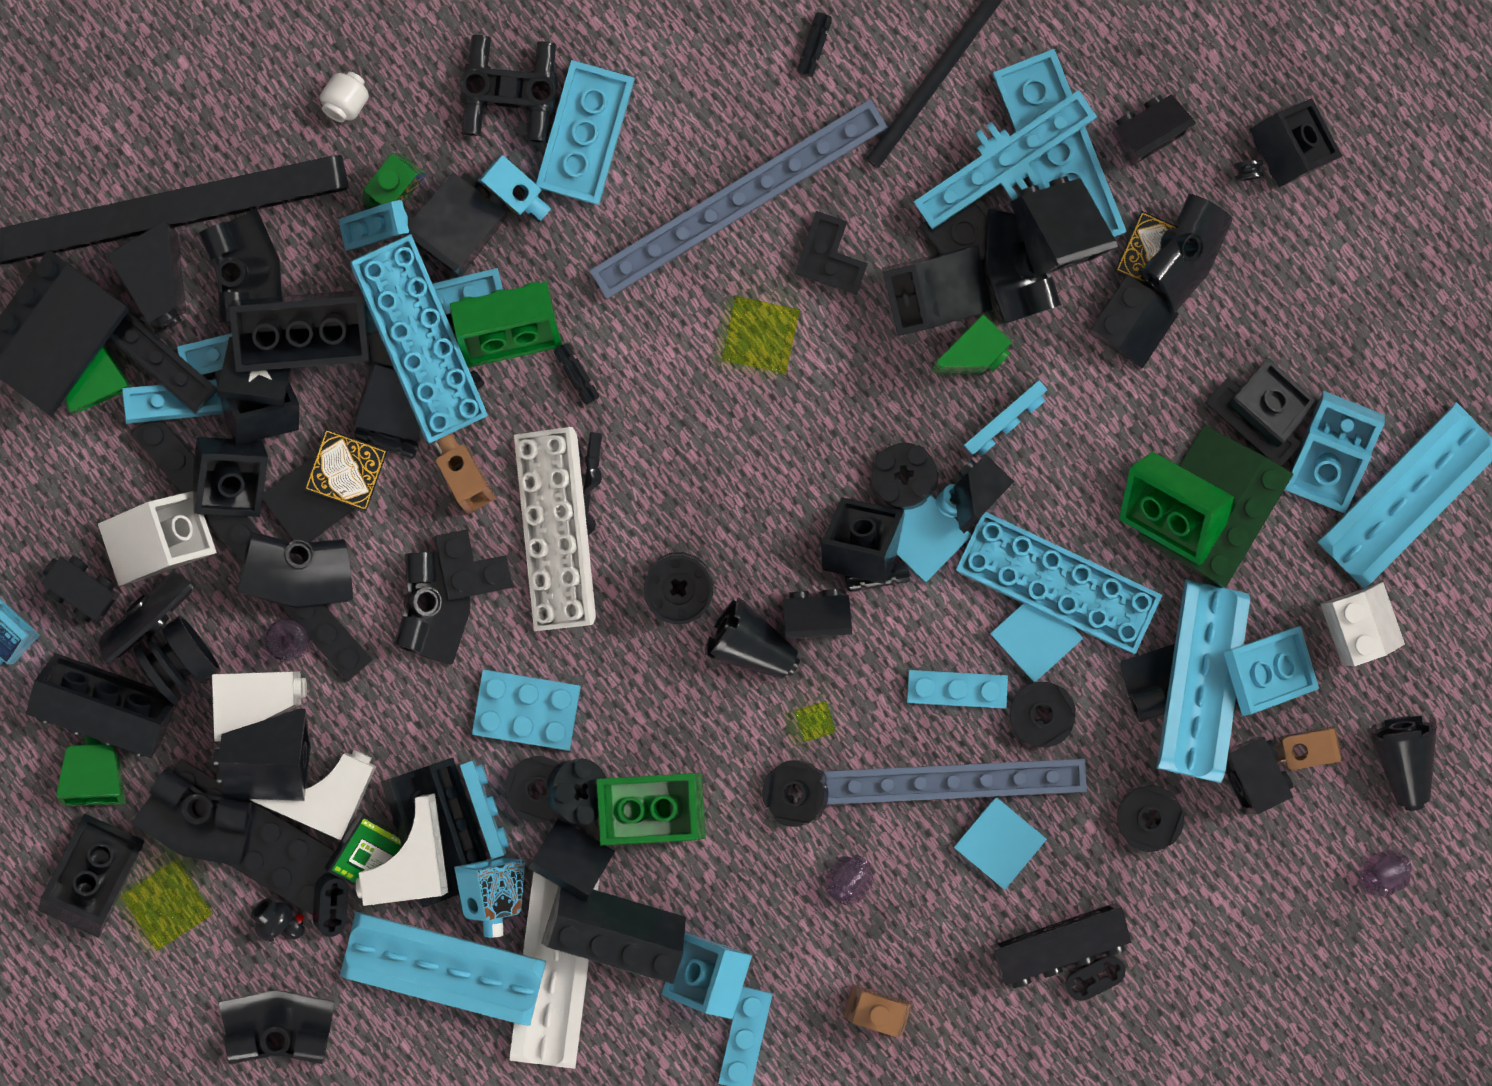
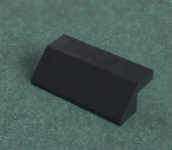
[381,758,487,908]

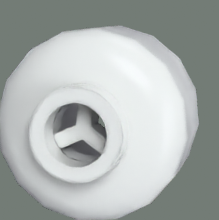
[319,72,369,122]

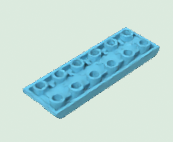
[350,234,488,444]
[1317,402,1492,589]
[956,512,1162,655]
[1156,579,1250,783]
[340,912,546,1026]

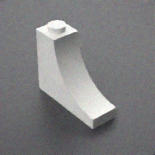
[250,750,376,840]
[356,794,448,906]

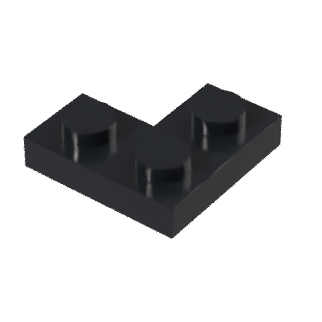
[795,211,868,295]
[434,529,513,601]

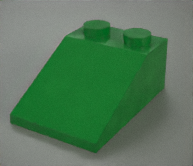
[597,772,706,845]

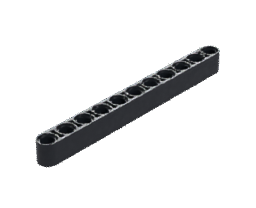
[0,155,349,264]

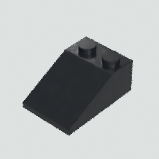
[38,813,145,938]

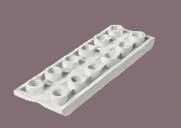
[514,427,596,631]
[510,871,600,1069]

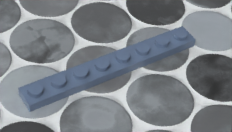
[823,758,1087,805]

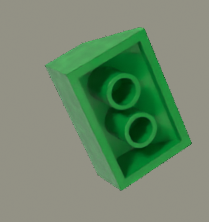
[450,281,562,368]
[931,314,1012,374]
[1119,451,1234,565]

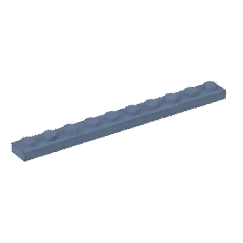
[590,99,888,300]

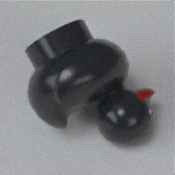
[251,898,305,942]

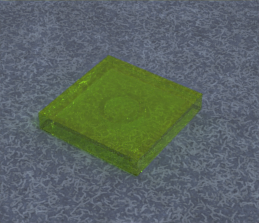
[722,296,800,374]
[121,859,213,951]

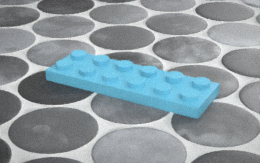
[992,49,1127,238]

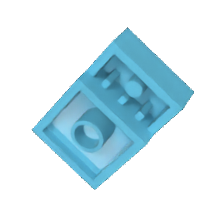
[1285,391,1385,514]

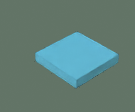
[897,496,972,583]
[990,598,1083,682]
[954,796,1047,890]

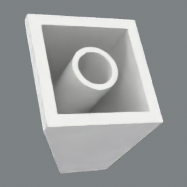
[98,491,217,586]
[1320,582,1405,666]
[212,671,307,741]

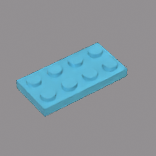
[536,60,635,205]

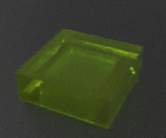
[795,701,836,742]

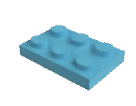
[1223,626,1319,716]
[472,669,581,751]

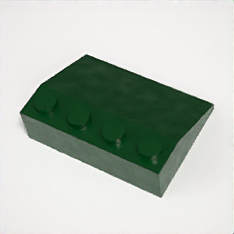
[1136,425,1294,588]

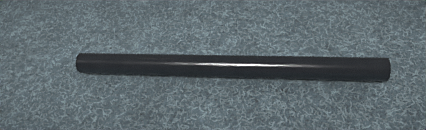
[866,0,1003,169]

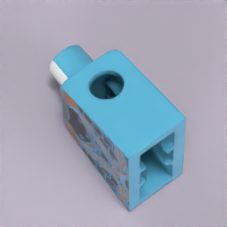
[455,857,525,938]

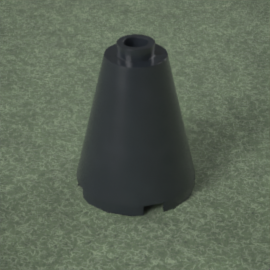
[705,598,800,679]
[1369,716,1437,811]

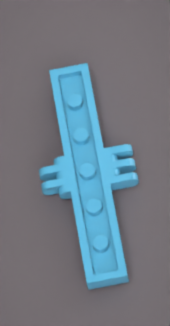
[914,90,1097,230]

